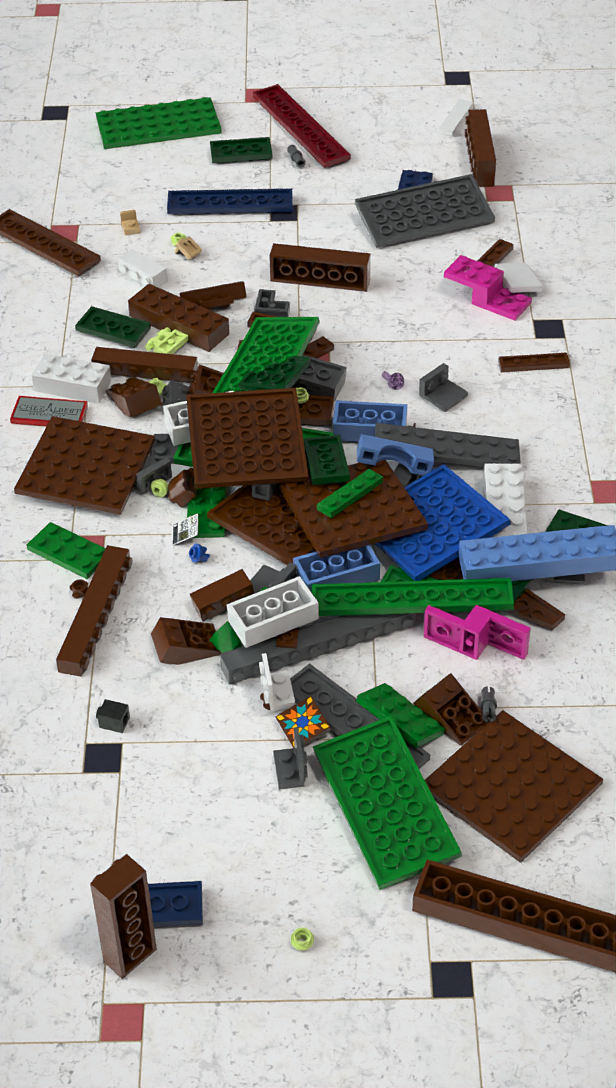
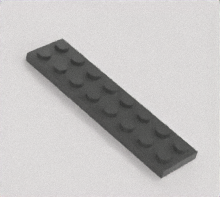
[375,423,521,467]
[290,663,430,769]

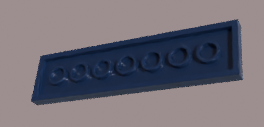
[167,188,293,215]

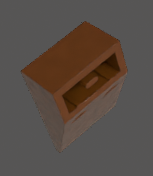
[106,377,162,417]
[151,617,221,665]
[413,673,490,746]

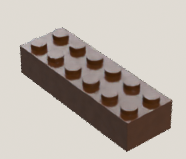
[464,109,496,187]
[269,243,371,292]
[128,284,230,352]
[90,854,157,979]

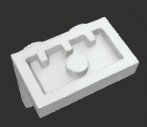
[259,653,295,711]

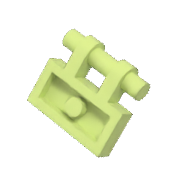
[145,327,189,354]

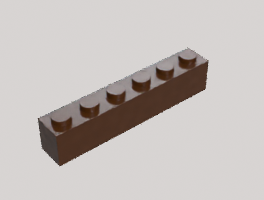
[91,347,198,383]

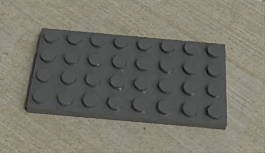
[354,174,495,248]

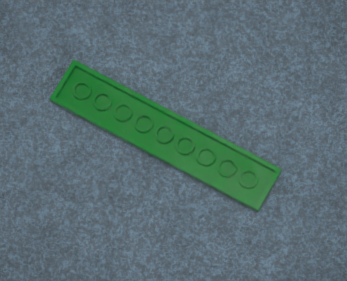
[312,578,514,616]

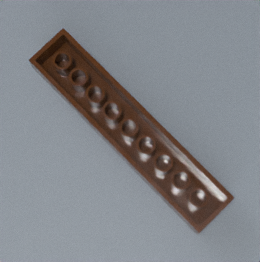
[412,859,616,973]

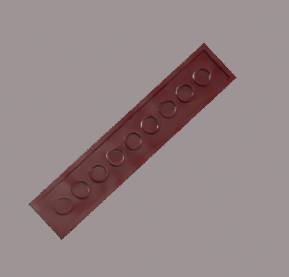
[253,84,351,168]

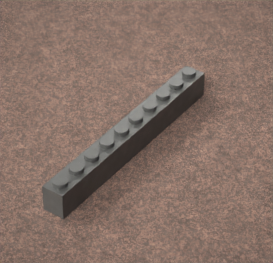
[220,613,416,684]

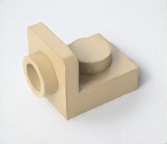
[120,209,140,236]
[174,236,202,260]

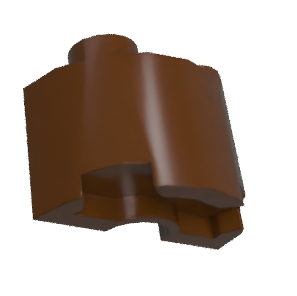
[168,468,197,508]

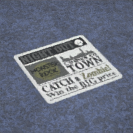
[172,514,198,546]

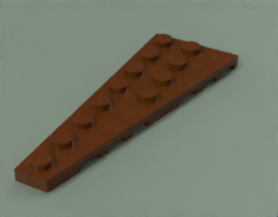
[428,557,565,630]

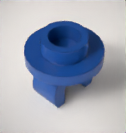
[189,543,210,563]

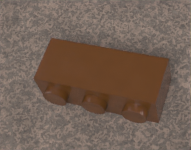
[190,569,255,622]

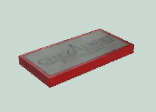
[10,396,88,426]

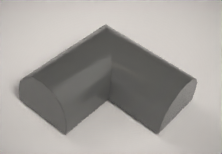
[254,289,290,317]

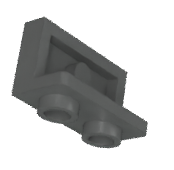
[161,380,190,414]

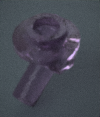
[381,371,404,390]

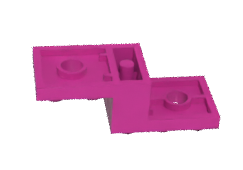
[444,255,532,321]
[424,605,531,660]

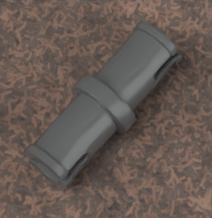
[287,145,306,168]
[480,686,497,723]

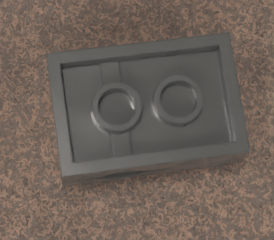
[291,354,347,402]

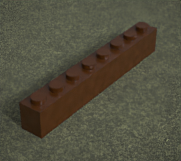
[56,545,133,677]

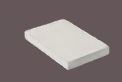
[495,263,543,293]

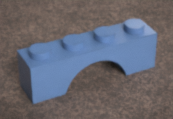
[356,434,434,475]

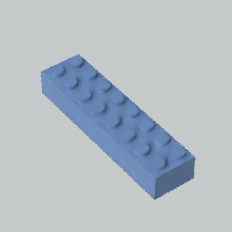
[459,525,616,581]

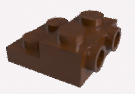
[188,364,224,395]

